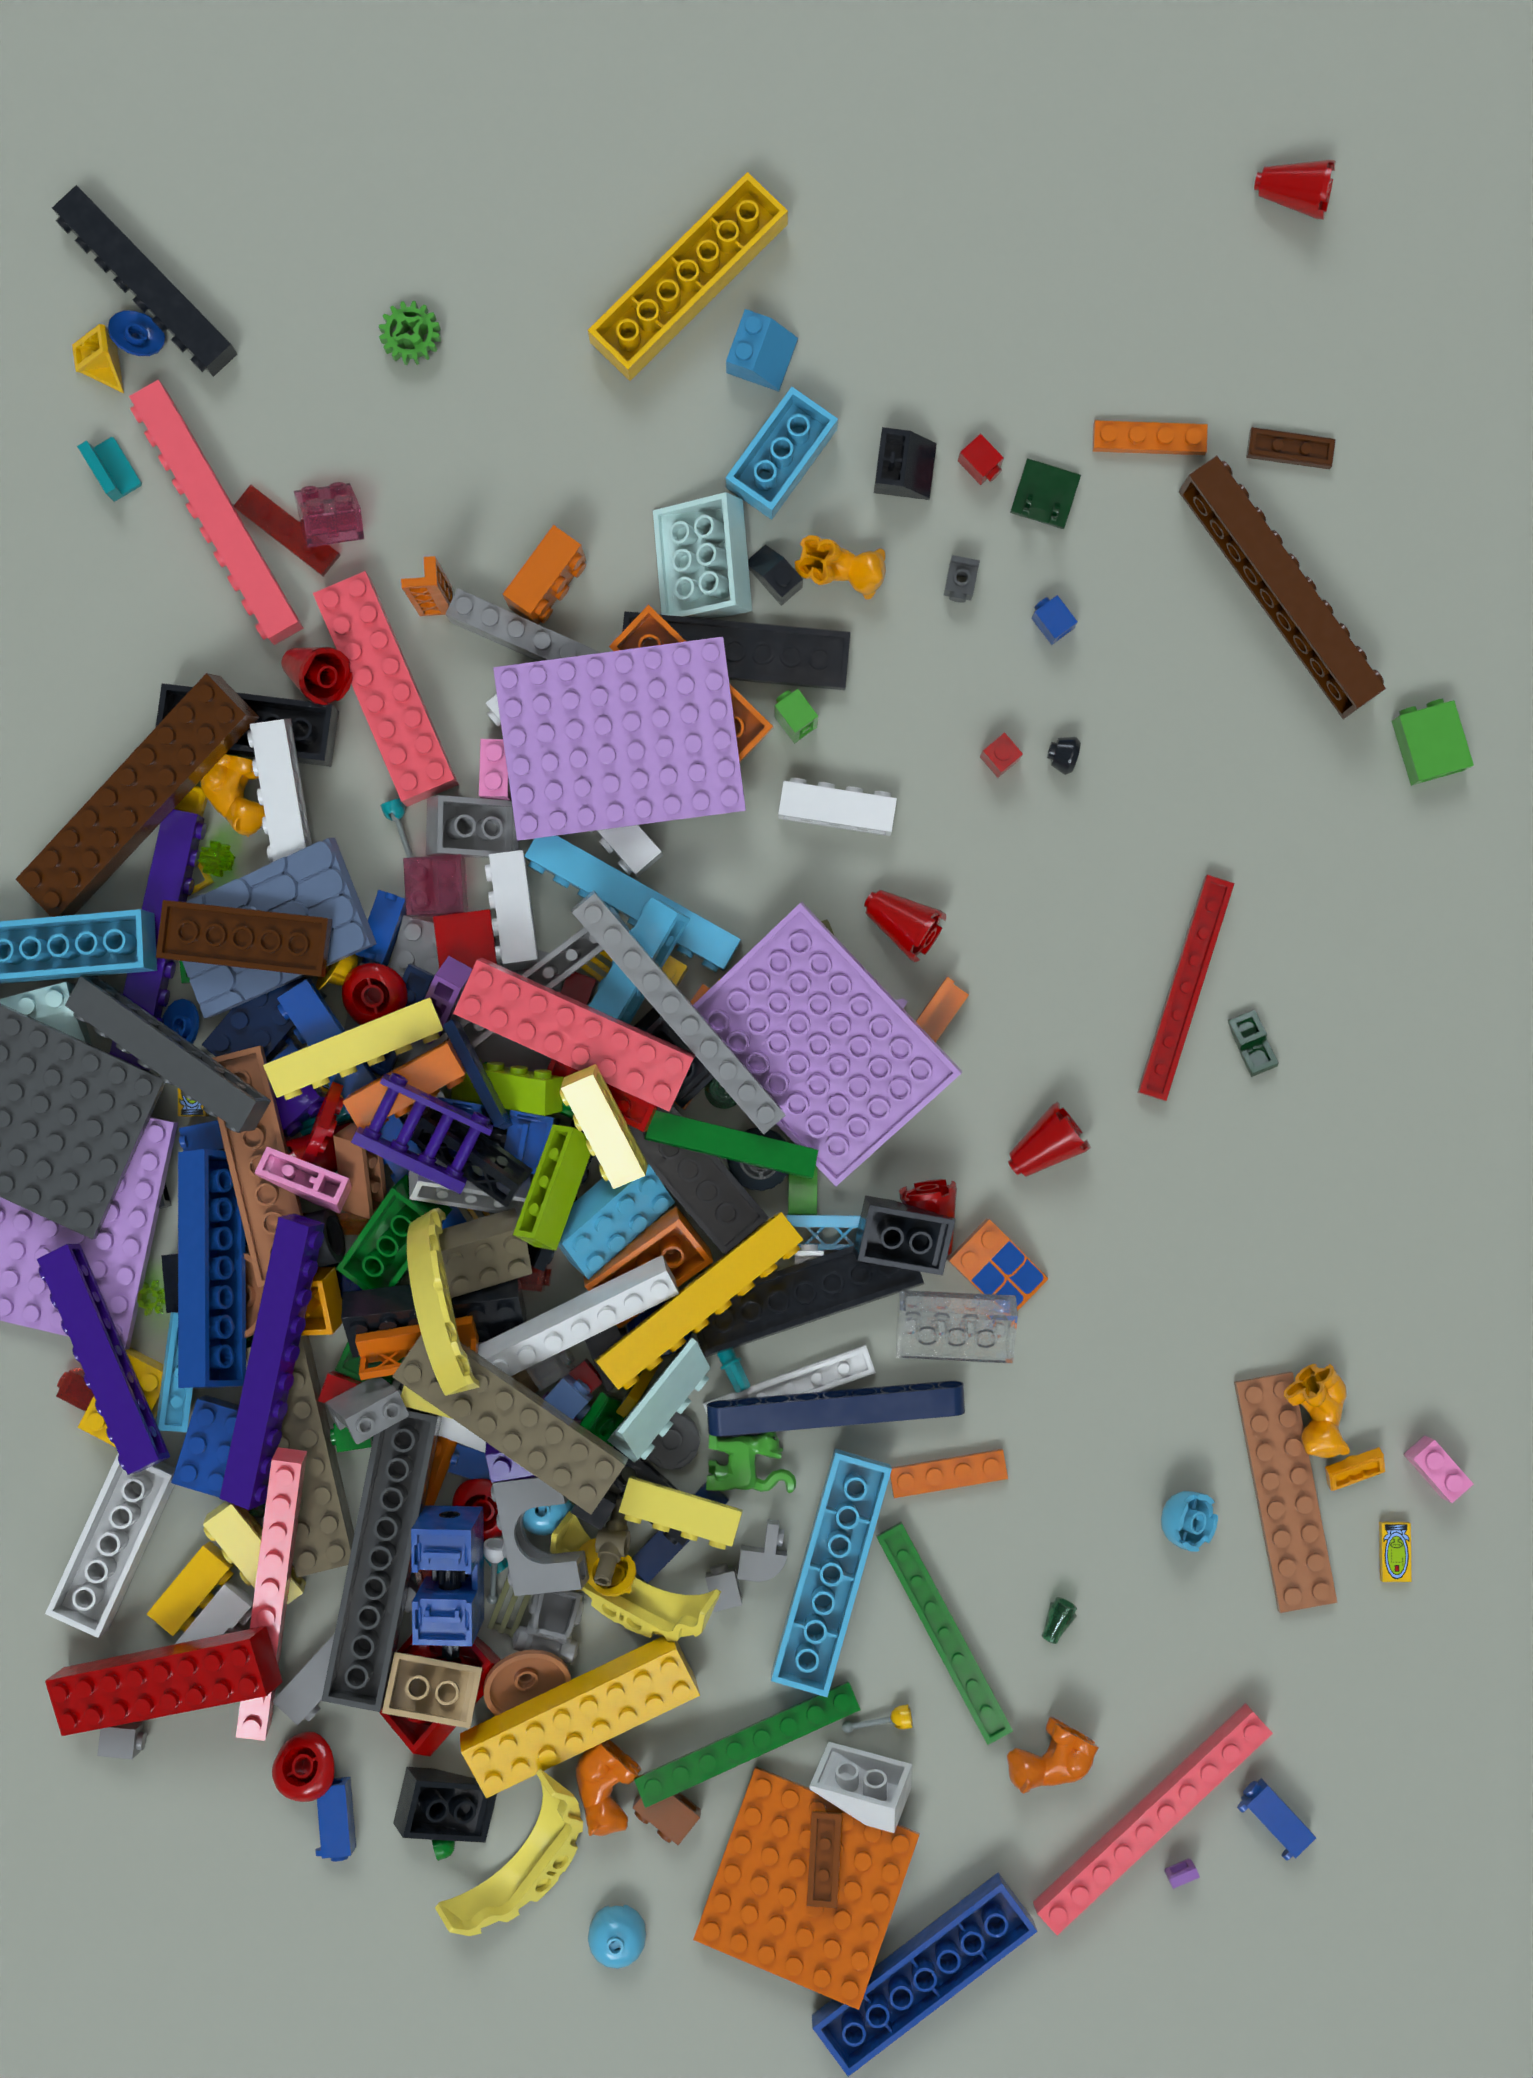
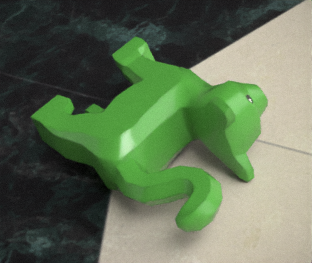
[706,1432,796,1493]

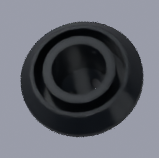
[1047,737,1081,775]

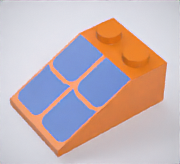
[947,1218,1048,1320]

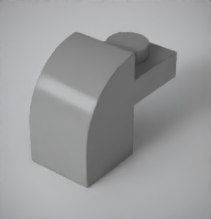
[737,1519,787,1582]

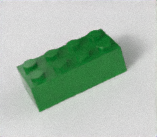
[336,1174,453,1290]

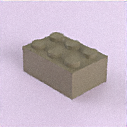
[439,1208,532,1298]

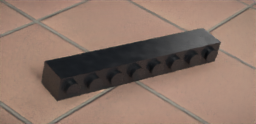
[52,185,237,377]

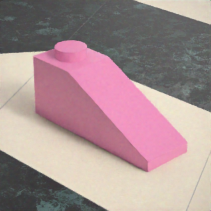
[255,1147,352,1214]

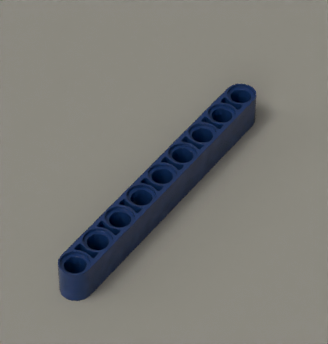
[707,1381,965,1436]

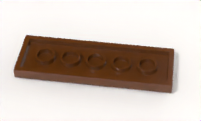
[156,900,332,977]

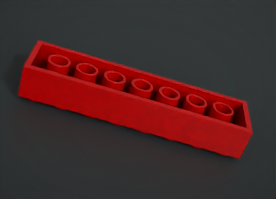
[45,1626,283,1736]

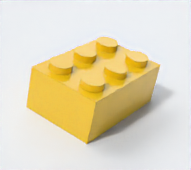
[77,1347,164,1447]

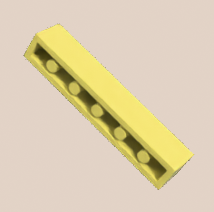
[263,997,444,1100]

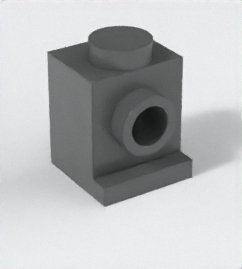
[944,555,980,603]

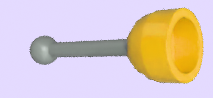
[842,1704,913,1733]

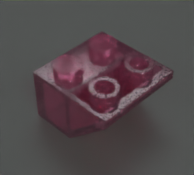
[294,482,364,547]
[403,854,468,917]

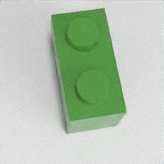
[774,689,818,744]

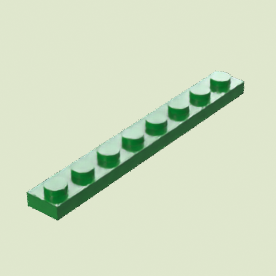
[876,1522,1013,1745]
[634,1681,861,1808]

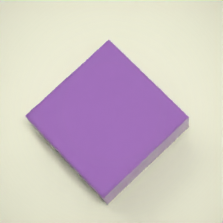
[1164,1859,1200,1889]

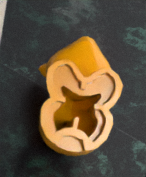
[795,535,886,600]
[200,754,265,837]
[1284,1364,1350,1458]

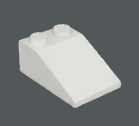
[810,1741,912,1833]

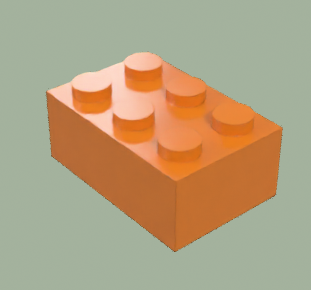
[503,525,586,625]

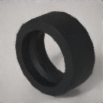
[304,1209,346,1267]

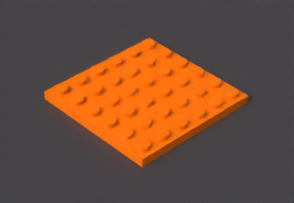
[693,1767,920,2010]

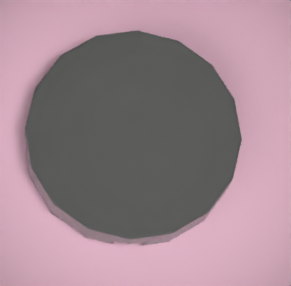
[648,1412,700,1470]

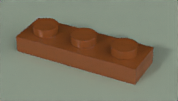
[807,1811,842,1908]

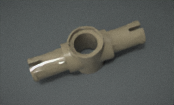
[594,1499,631,1586]

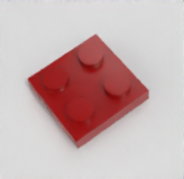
[302,1082,344,1163]

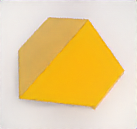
[72,324,124,394]

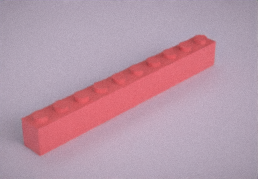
[129,379,304,645]
[236,1447,307,1741]
[1033,1703,1273,1935]

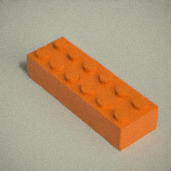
[609,604,774,763]

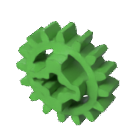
[379,301,441,365]

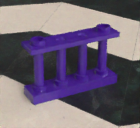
[351,1073,494,1194]

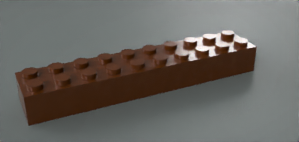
[1179,456,1386,720]
[16,673,259,917]

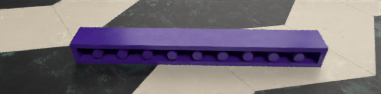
[110,809,207,1071]
[219,1214,325,1510]

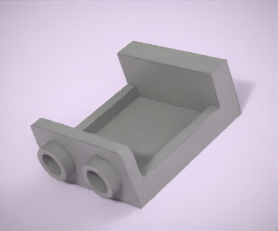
[325,1377,409,1444]

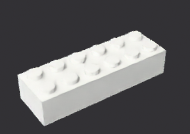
[45,1453,175,1638]

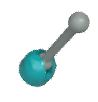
[380,798,417,867]

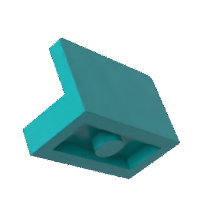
[77,437,142,502]

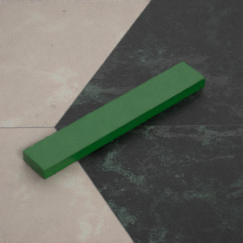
[644,1110,818,1179]

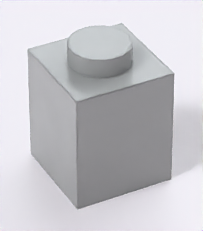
[705,1563,742,1612]
[97,1722,146,1759]

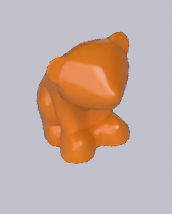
[1007,1717,1099,1794]
[575,1740,642,1836]

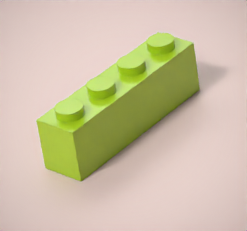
[451,1058,563,1116]
[513,1125,591,1251]

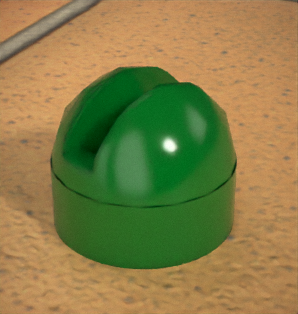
[432,1840,455,1861]

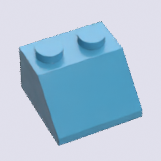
[726,309,798,392]

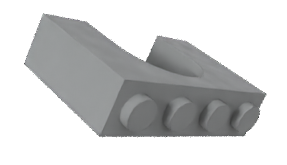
[491,1477,589,1596]

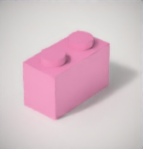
[479,739,511,801]
[1403,1435,1474,1503]

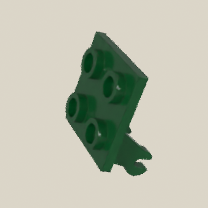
[1010,458,1081,529]

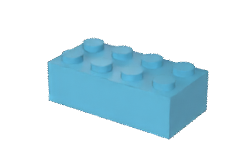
[725,386,838,520]
[558,1163,675,1280]

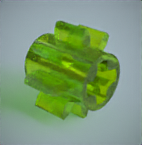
[198,841,236,877]
[137,1280,165,1316]

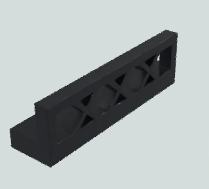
[410,1108,533,1208]

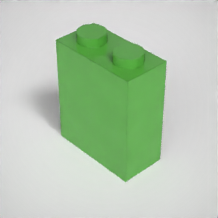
[1392,698,1474,786]

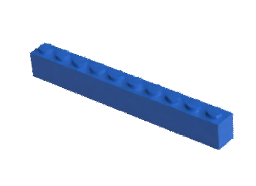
[277,978,467,1229]

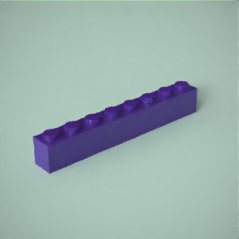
[37,1244,170,1475]

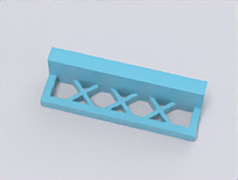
[787,1214,861,1250]
[156,1312,193,1432]

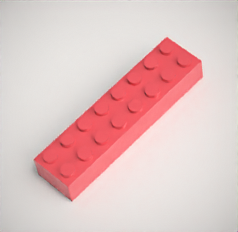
[313,571,459,807]
[453,958,695,1112]

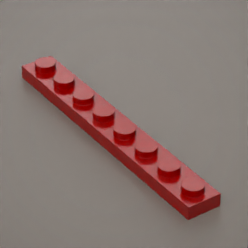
[1137,875,1235,1101]

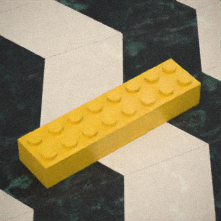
[587,172,788,381]
[594,1212,803,1390]
[460,1636,700,1798]

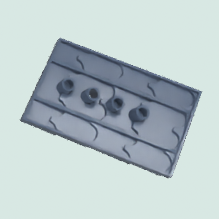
[182,838,377,1019]

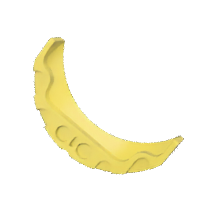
[407,1208,480,1396]
[550,1511,721,1641]
[435,1769,583,1936]

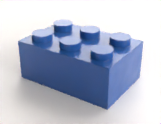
[171,1395,239,1498]

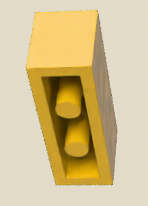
[147,1541,235,1636]

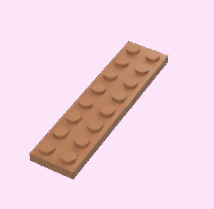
[212,1046,317,1288]
[1234,1372,1337,1613]

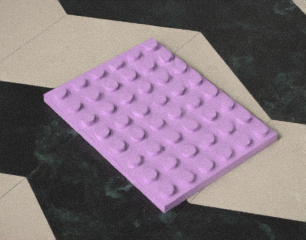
[493,637,746,841]
[693,902,962,1186]
[0,1117,178,1350]

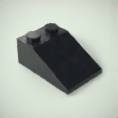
[634,1007,714,1108]
[853,1195,955,1276]
[393,1767,497,1843]

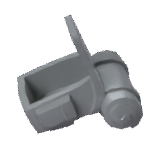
[512,1591,584,1664]

